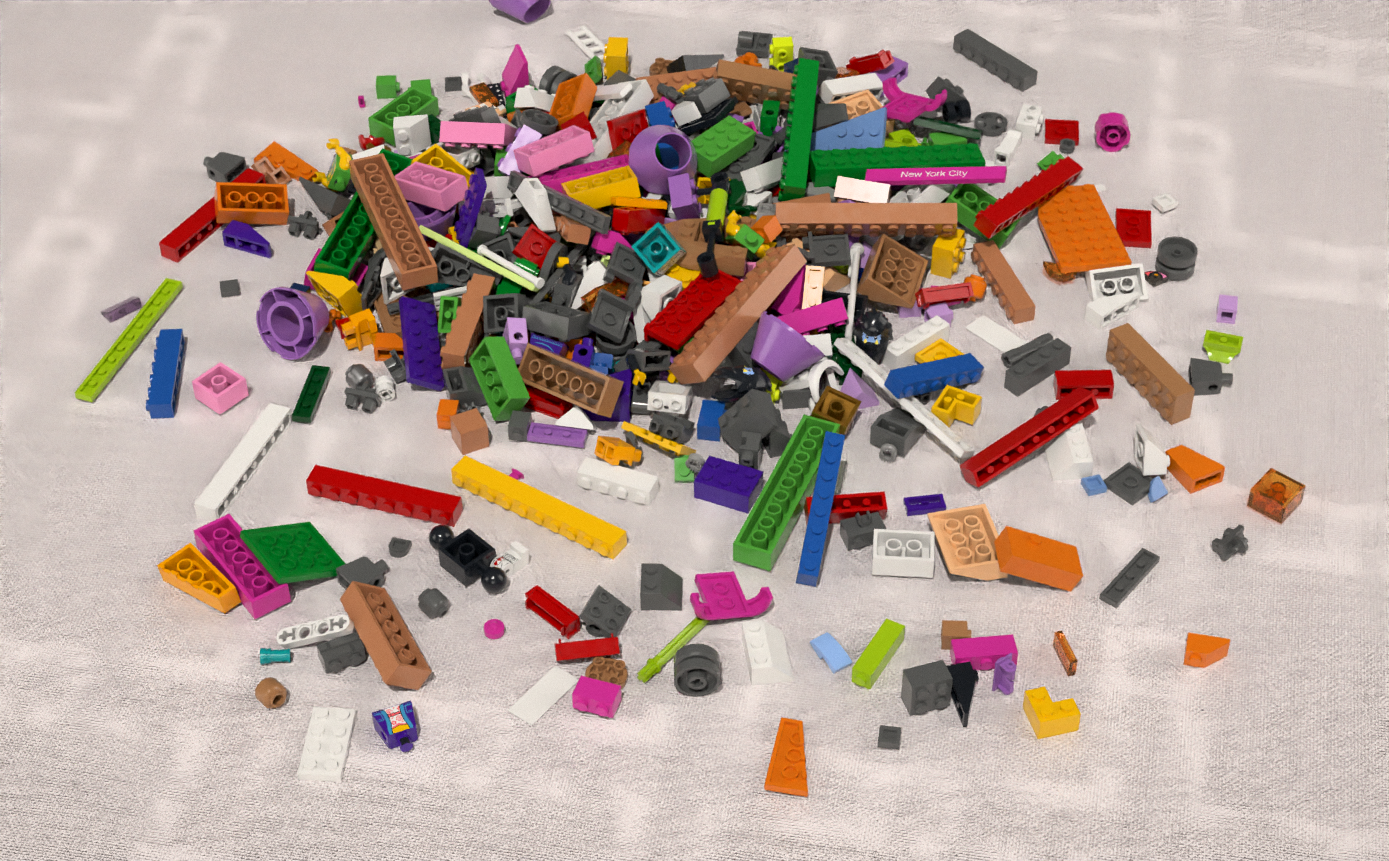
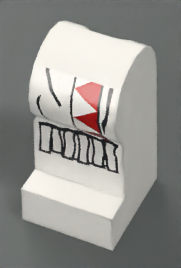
[490,541,529,578]

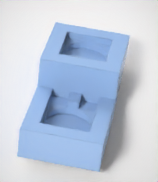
[810,632,852,674]

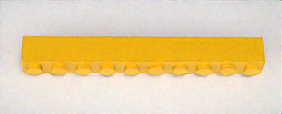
[451,455,627,560]

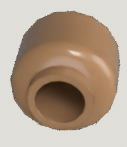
[255,677,287,709]

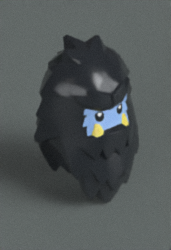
[852,306,894,363]
[710,365,772,403]

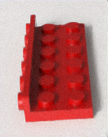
[643,270,742,350]

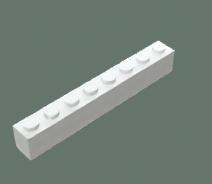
[194,403,293,522]

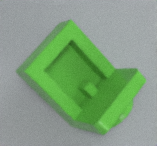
[1037,151,1064,171]
[674,455,694,482]

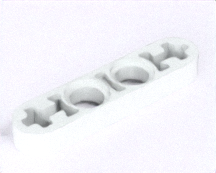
[276,614,354,649]

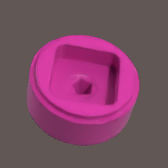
[484,619,505,639]

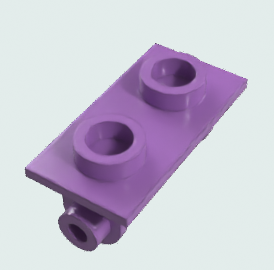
[992,653,1017,695]

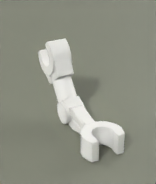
[462,72,487,105]

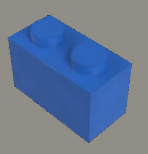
[697,400,727,442]

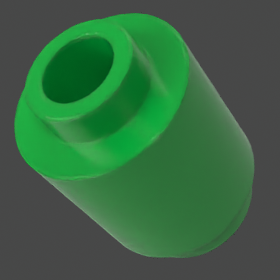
[514,258,540,277]

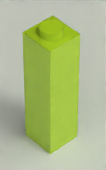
[851,618,905,689]

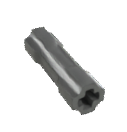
[1001,333,1054,368]

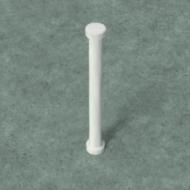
[477,245,545,289]

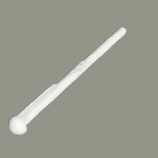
[845,243,864,340]

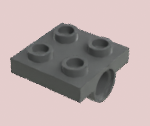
[736,31,773,57]
[579,585,632,638]

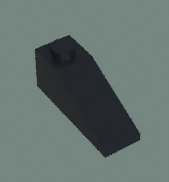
[947,662,979,727]

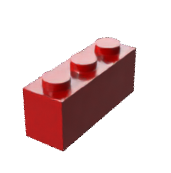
[1053,370,1114,400]

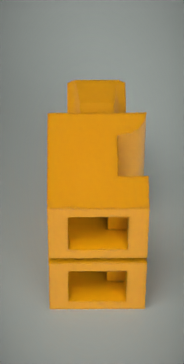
[341,309,378,351]
[594,436,642,466]

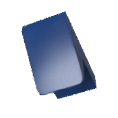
[590,353,614,375]

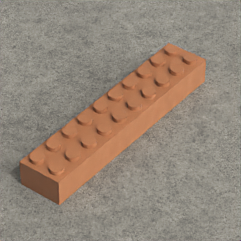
[349,153,438,291]
[776,203,957,237]
[669,244,807,385]

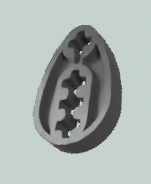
[539,242,568,285]

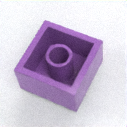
[668,173,703,220]

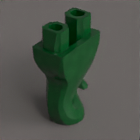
[726,178,757,217]

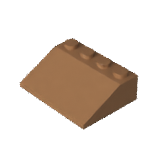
[857,234,928,309]

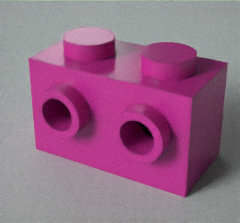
[572,676,622,718]

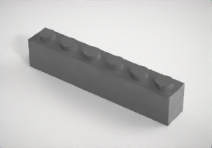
[953,29,1038,92]

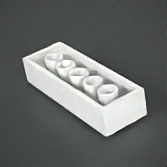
[859,184,955,246]

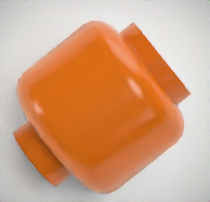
[963,274,987,302]

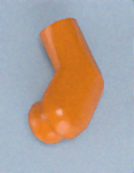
[324,309,341,333]

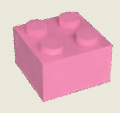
[192,362,249,414]

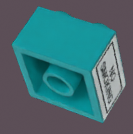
[631,222,687,276]

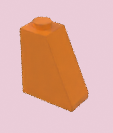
[1165,445,1225,494]

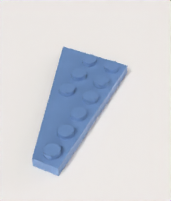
[785,107,887,151]

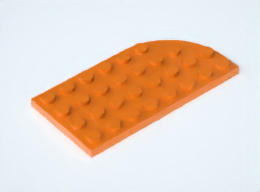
[1037,184,1132,273]

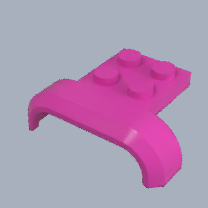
[880,78,947,123]
[690,571,773,620]

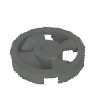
[974,112,1008,137]

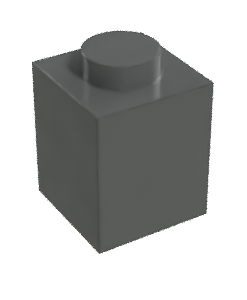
[508,410,532,442]

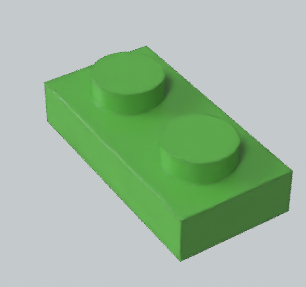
[584,55,602,84]

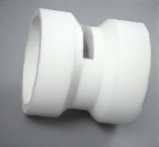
[375,376,395,402]

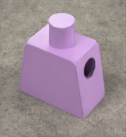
[503,317,528,364]

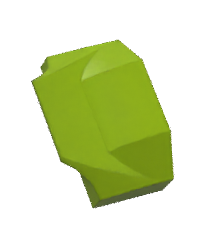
[1203,330,1243,364]

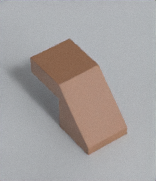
[251,156,292,184]

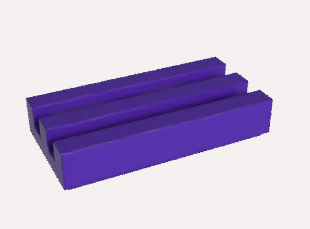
[903,494,946,516]

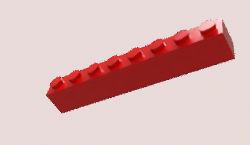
[159,168,266,263]
[959,387,1099,488]
[306,465,463,527]

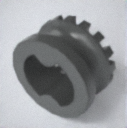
[1059,138,1075,154]

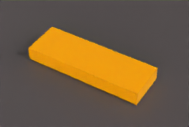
[611,196,668,209]

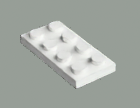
[297,707,357,782]

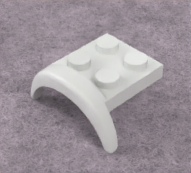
[779,359,844,403]

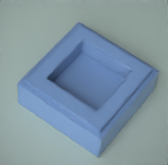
[1081,474,1107,496]

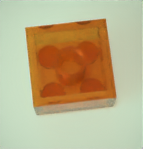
[1247,468,1306,524]

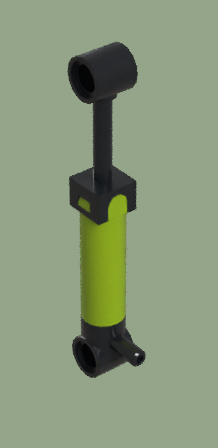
[697,172,732,278]

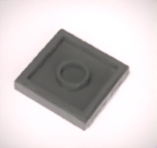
[1103,462,1153,506]

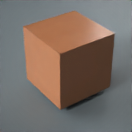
[450,408,489,455]

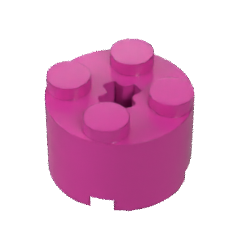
[1094,112,1130,152]

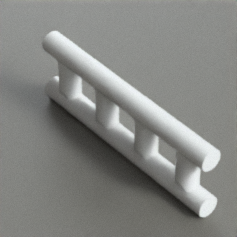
[566,25,605,66]

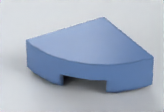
[1148,476,1168,503]

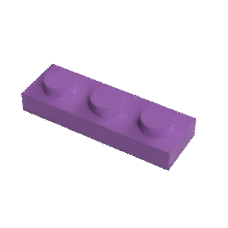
[527,422,588,448]

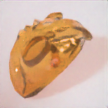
[1043,261,1077,283]

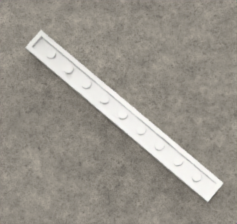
[834,338,975,458]

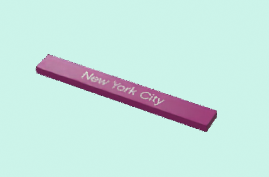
[865,166,1007,185]

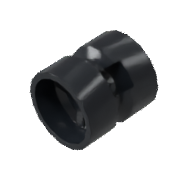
[942,99,971,123]

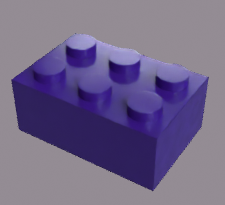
[694,456,764,514]

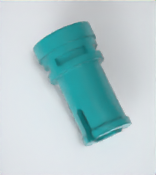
[260,648,291,665]

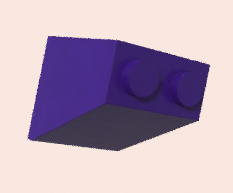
[581,369,633,423]

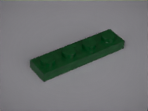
[292,365,331,423]

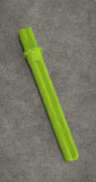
[637,617,710,683]

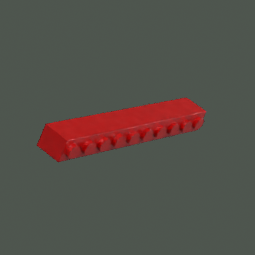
[973,156,1084,239]

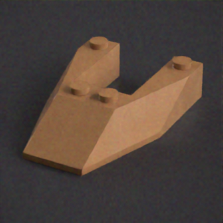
[645,217,756,277]

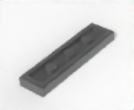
[1099,548,1160,608]

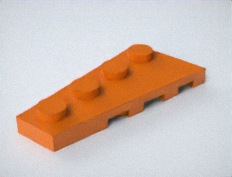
[254,141,318,182]
[764,717,808,797]

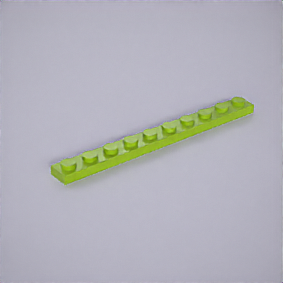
[75,278,183,402]

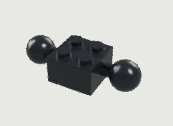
[429,525,507,593]

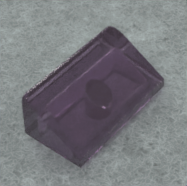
[101,296,142,323]

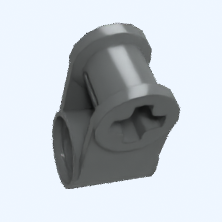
[631,379,651,414]

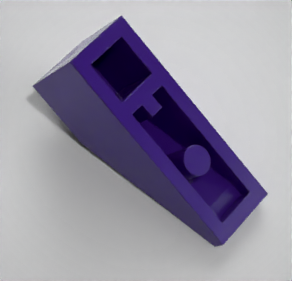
[222,220,272,259]

